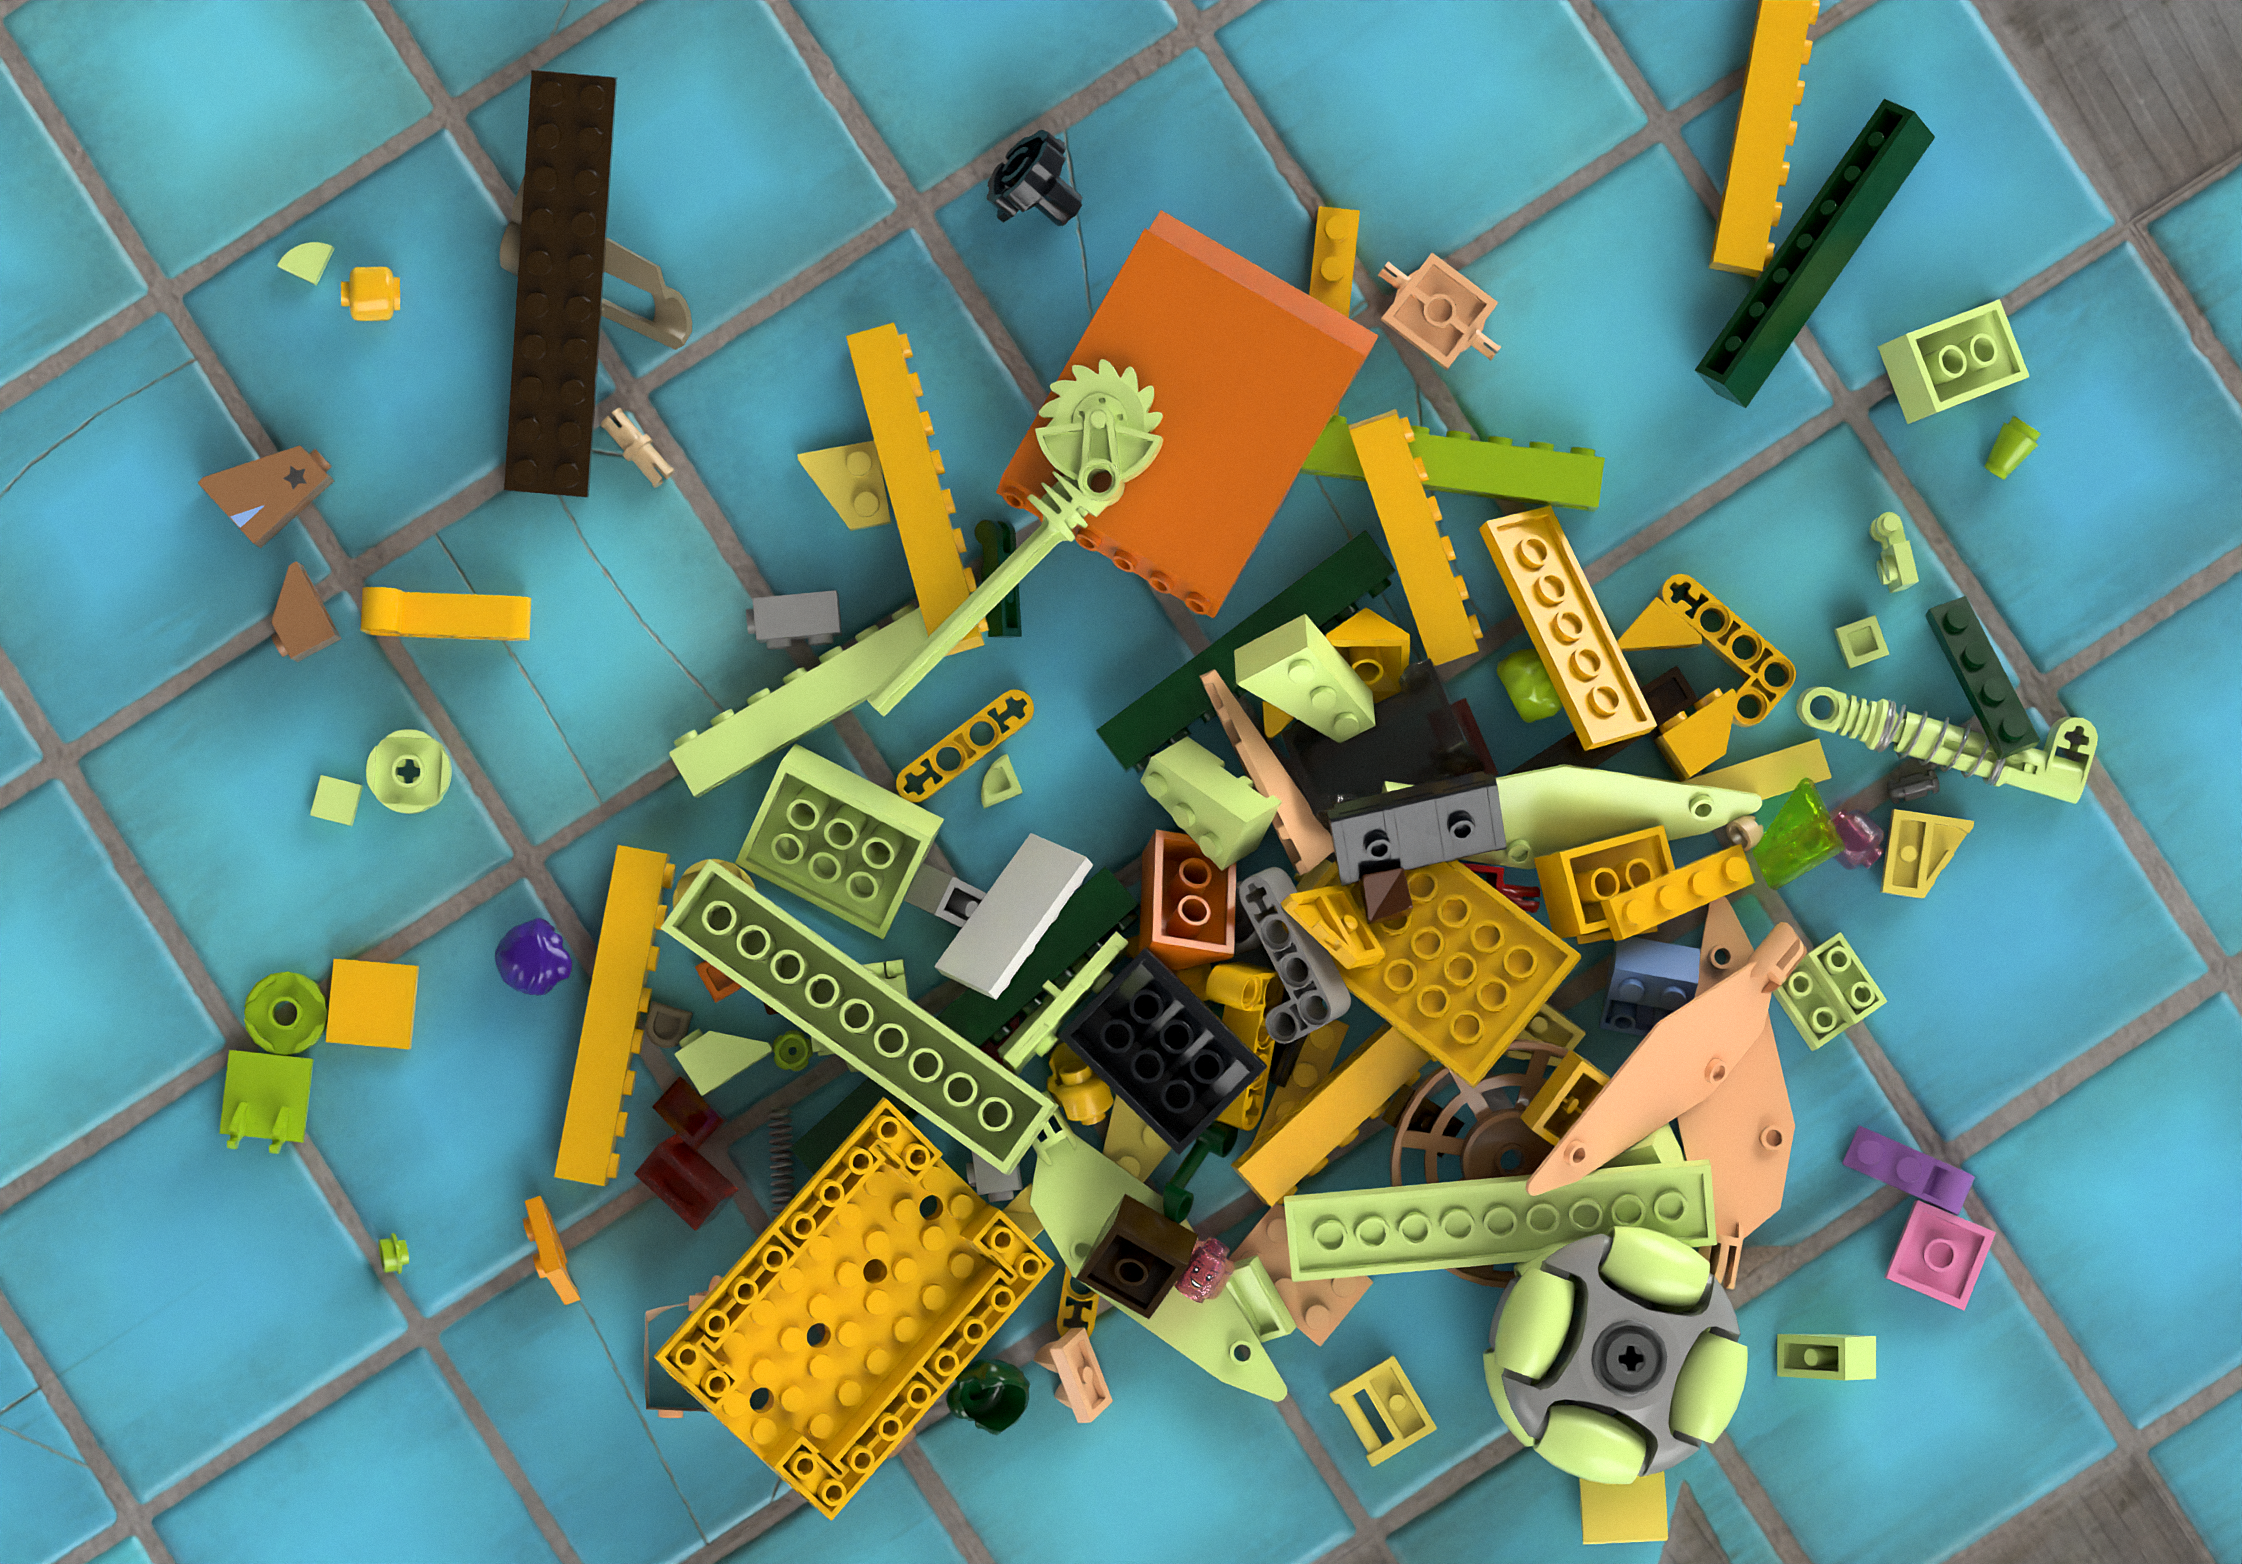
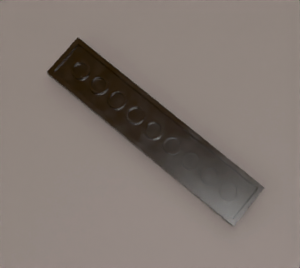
[504,70,618,497]

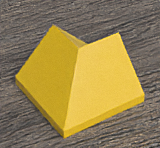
[1325,607,1410,703]

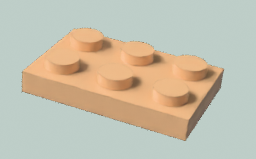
[1223,1202,1373,1347]

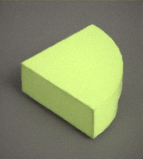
[277,242,335,286]
[981,754,1023,809]

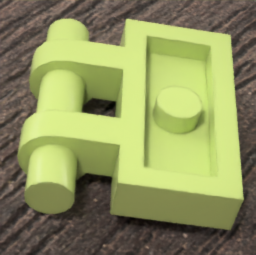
[1869,512,1919,593]

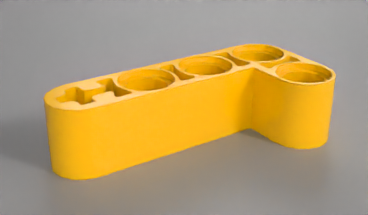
[1658,574,1796,728]
[360,587,531,641]
[1206,961,1285,1131]

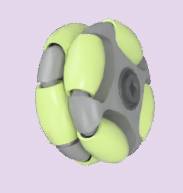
[1483,1226,1748,1484]

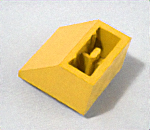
[1653,687,1737,782]
[1520,1049,1611,1146]

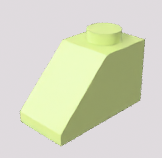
[674,1028,774,1096]
[1777,1334,1876,1380]

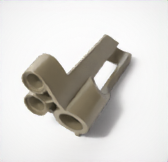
[499,175,693,350]

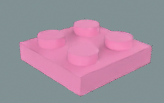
[1884,1200,1996,1311]

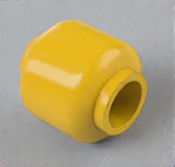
[341,267,400,321]

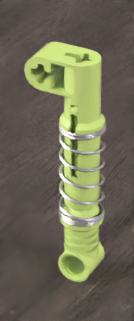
[1796,686,2098,804]

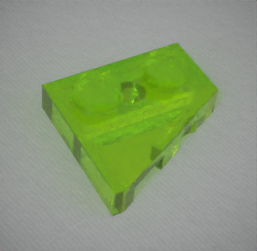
[1752,777,1846,890]

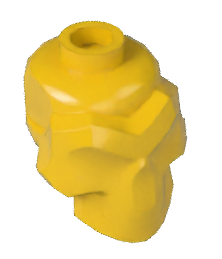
[1046,1042,1114,1125]

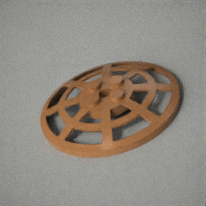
[1389,1039,1597,1288]

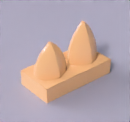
[1033,1327,1113,1423]

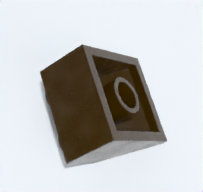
[1076,1194,1198,1319]

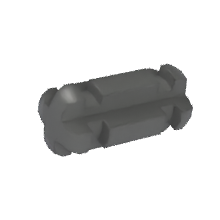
[1887,769,1940,804]

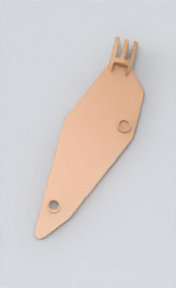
[1676,896,1795,1290]
[1526,922,1808,1196]

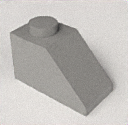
[904,863,987,928]

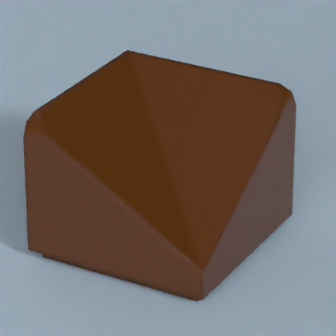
[1359,867,1413,924]

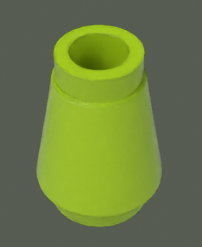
[1984,416,2041,480]

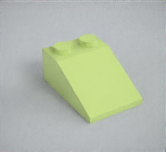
[1877,299,2030,424]

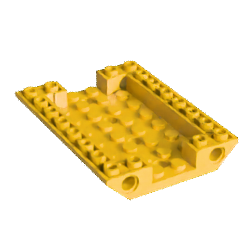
[653,1097,1055,1521]

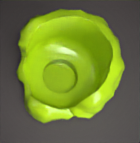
[1496,648,1563,723]

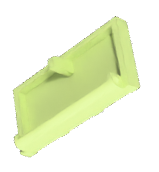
[997,931,1129,1076]

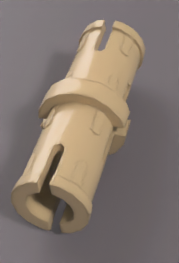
[600,408,675,488]

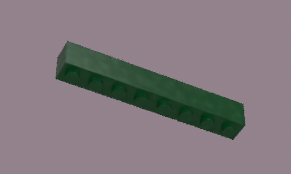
[1694,99,1935,408]
[1096,530,1396,773]

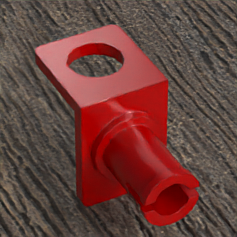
[1462,863,1540,913]

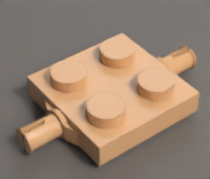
[1378,253,1501,370]

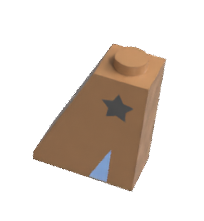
[197,445,334,548]

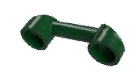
[1163,1122,1238,1224]

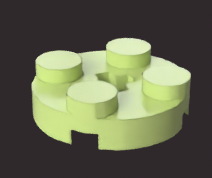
[366,729,452,814]

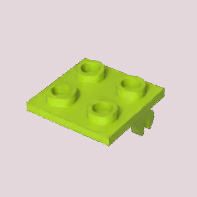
[219,1050,314,1154]

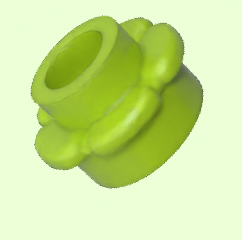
[772,1030,813,1071]
[378,1233,409,1274]

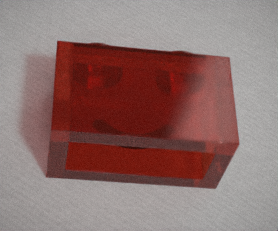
[634,1133,739,1231]

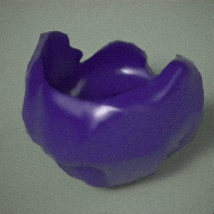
[495,918,572,996]

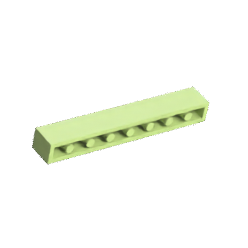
[669,604,983,798]

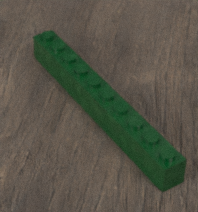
[790,866,1141,1175]

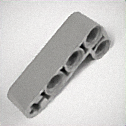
[1239,867,1351,1044]

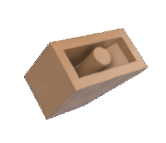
[271,561,342,662]

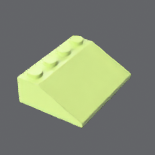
[735,743,944,940]

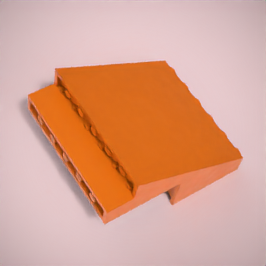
[996,210,1379,619]

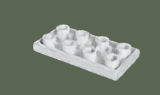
[934,833,1093,1000]

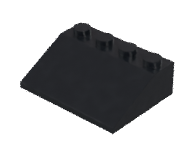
[1058,946,1268,1155]

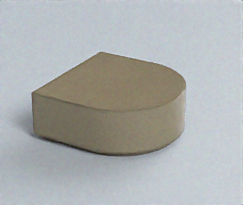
[645,1001,693,1048]

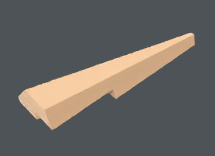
[1199,669,1334,876]

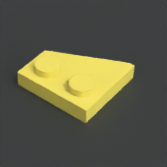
[797,440,892,531]
[1880,809,1974,899]
[1102,1094,1172,1183]

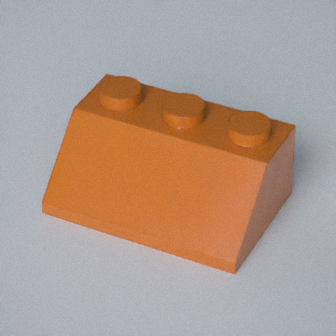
[1139,829,1236,970]

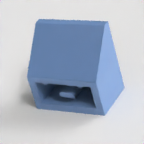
[1599,937,1700,1037]

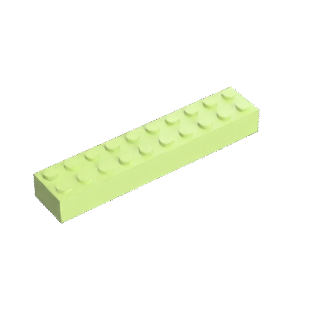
[661,859,1059,1175]

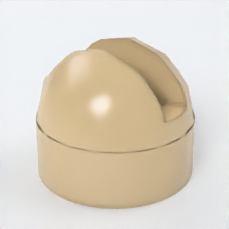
[1726,815,1764,852]

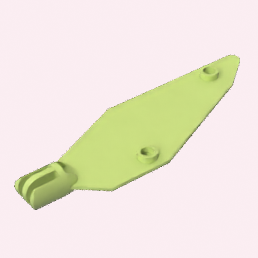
[1381,764,1762,870]
[1029,1089,1287,1402]

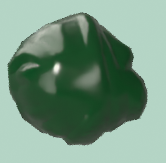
[946,1359,1030,1435]

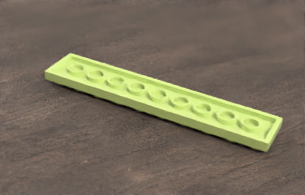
[1284,1159,1717,1282]

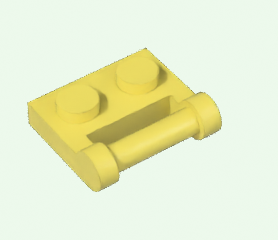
[1329,1355,1437,1467]

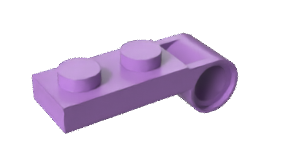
[1842,1125,1975,1216]

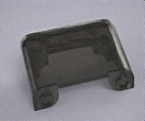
[1281,658,1485,835]

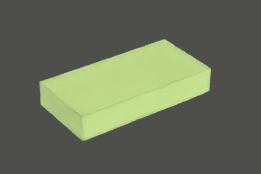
[1219,1255,1297,1343]

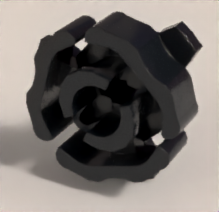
[987,130,1083,226]

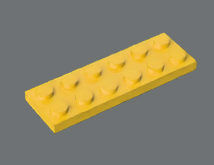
[1478,505,1657,751]

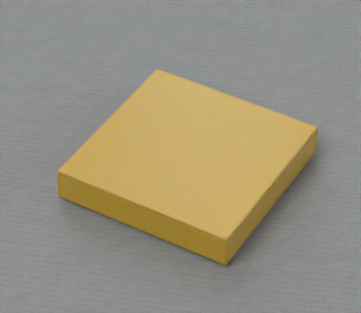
[326,958,419,1050]

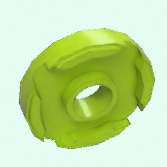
[244,971,329,1055]

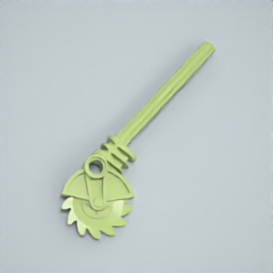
[867,359,1164,717]

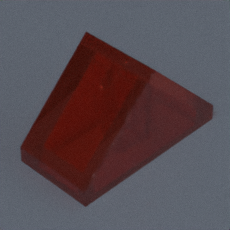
[652,1076,728,1152]

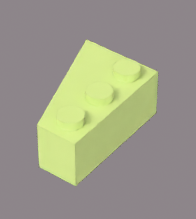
[1234,614,1376,743]
[1140,736,1282,871]

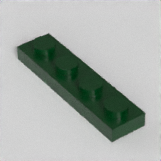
[1925,596,2040,760]

